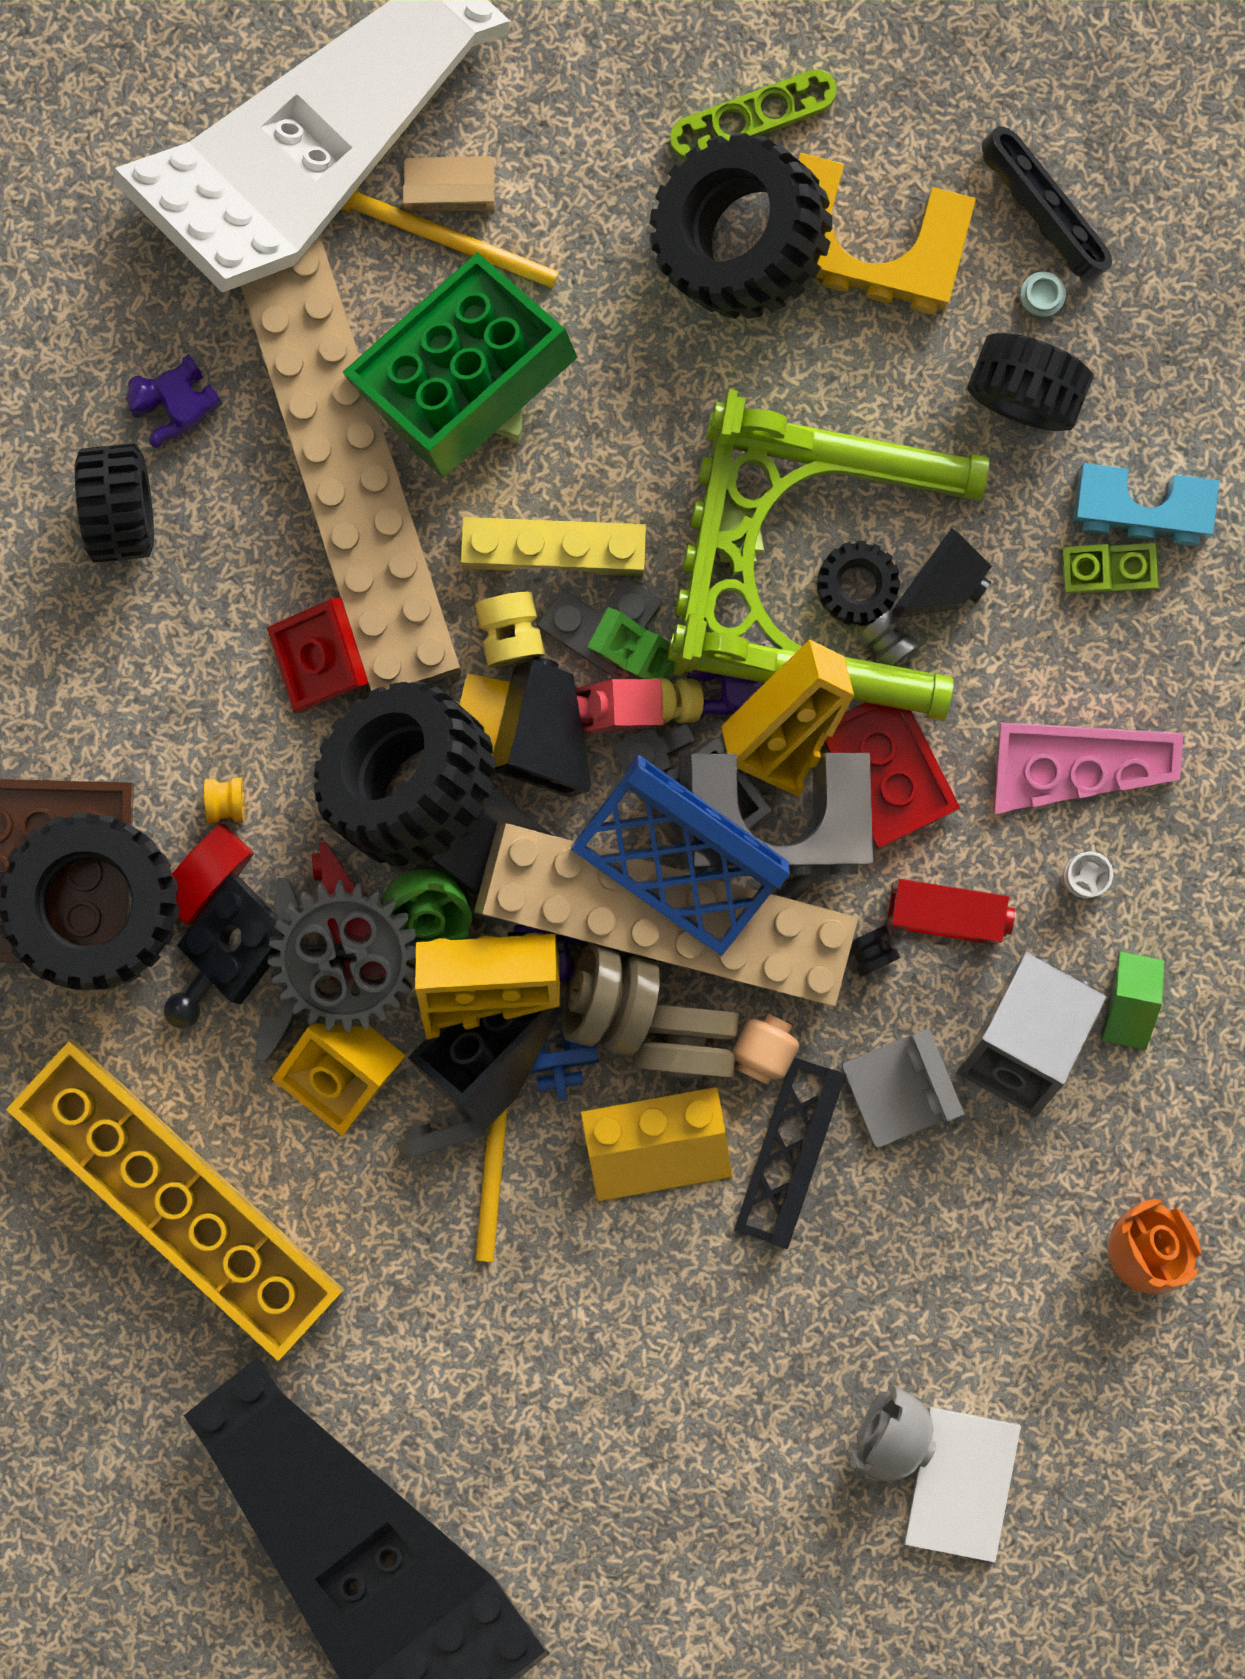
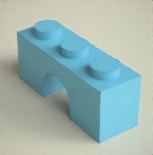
[1072,463,1220,546]

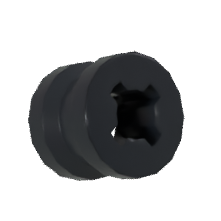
[849,925,901,977]

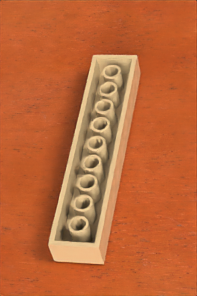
[241,235,462,691]

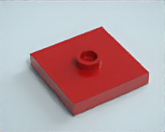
[266,597,369,713]

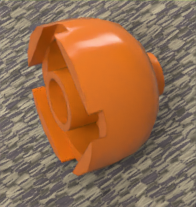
[1107,1199,1201,1295]

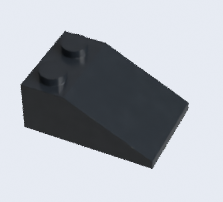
[408,1006,562,1131]

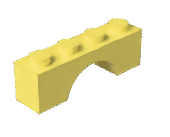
[461,517,646,576]

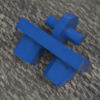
[529,1027,599,1102]

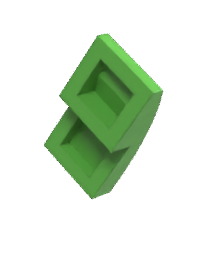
[587,607,675,679]

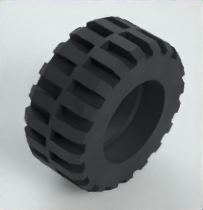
[649,133,833,319]
[314,681,495,866]
[0,812,180,991]

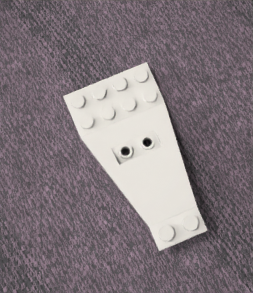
[113,0,510,293]

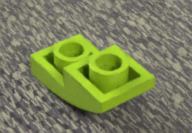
[1063,542,1160,593]

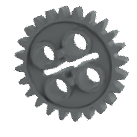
[268,880,416,1032]

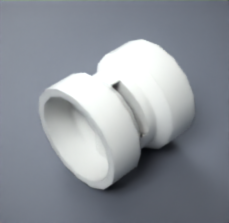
[1063,851,1113,899]

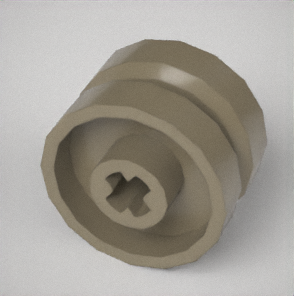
[562,943,660,1057]
[632,1005,739,1080]

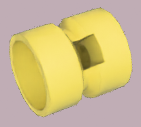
[475,591,545,667]

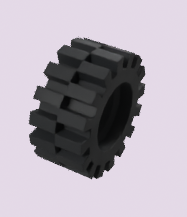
[817,541,900,626]

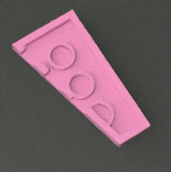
[993,722,1183,814]

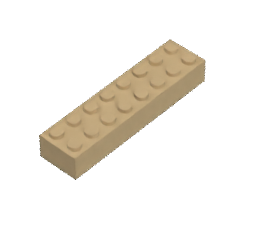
[474,823,859,1006]

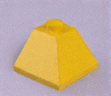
[272,1023,406,1137]

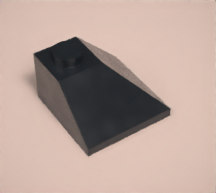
[892,528,992,618]

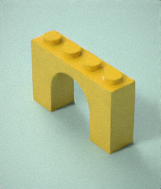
[798,152,976,314]

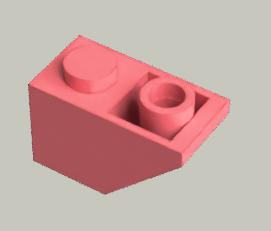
[576,679,663,734]

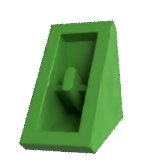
[1101,951,1164,1050]

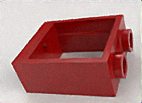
[886,878,1015,945]

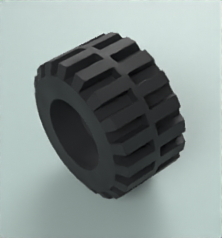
[967,333,1094,431]
[75,443,154,563]

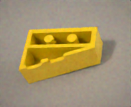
[721,639,854,798]
[415,933,560,1040]

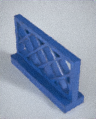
[571,754,790,956]

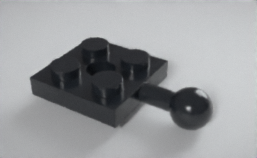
[164,875,284,1029]

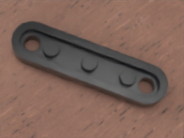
[981,126,1112,280]

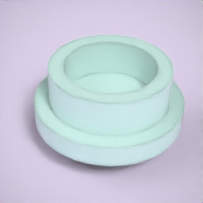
[1020,272,1066,318]

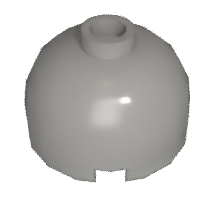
[850,1385,936,1481]

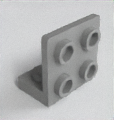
[842,1029,965,1147]

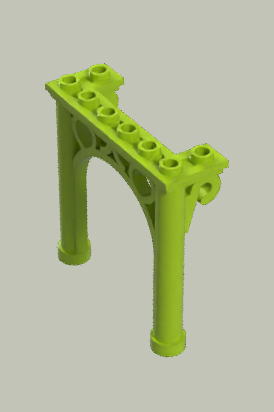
[667,389,989,722]

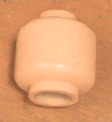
[732,1014,799,1085]

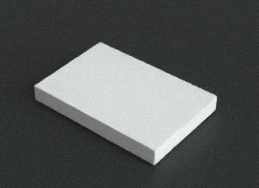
[904,1407,1021,1562]

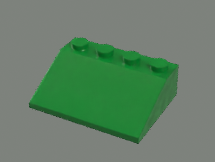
[343,252,578,478]

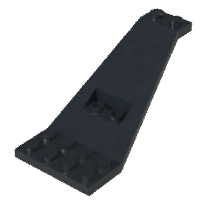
[183,1358,550,1679]

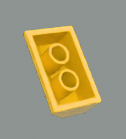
[581,1087,732,1202]

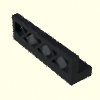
[734,1057,846,1249]

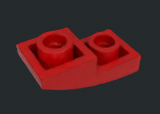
[172,824,254,925]

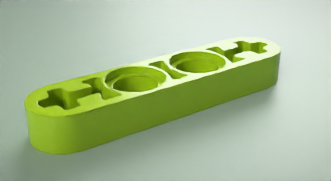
[670,69,837,160]

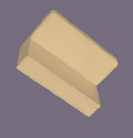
[403,156,495,213]

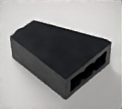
[493,657,591,797]

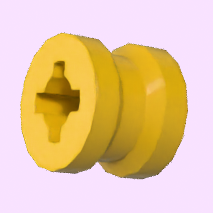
[204,777,245,824]

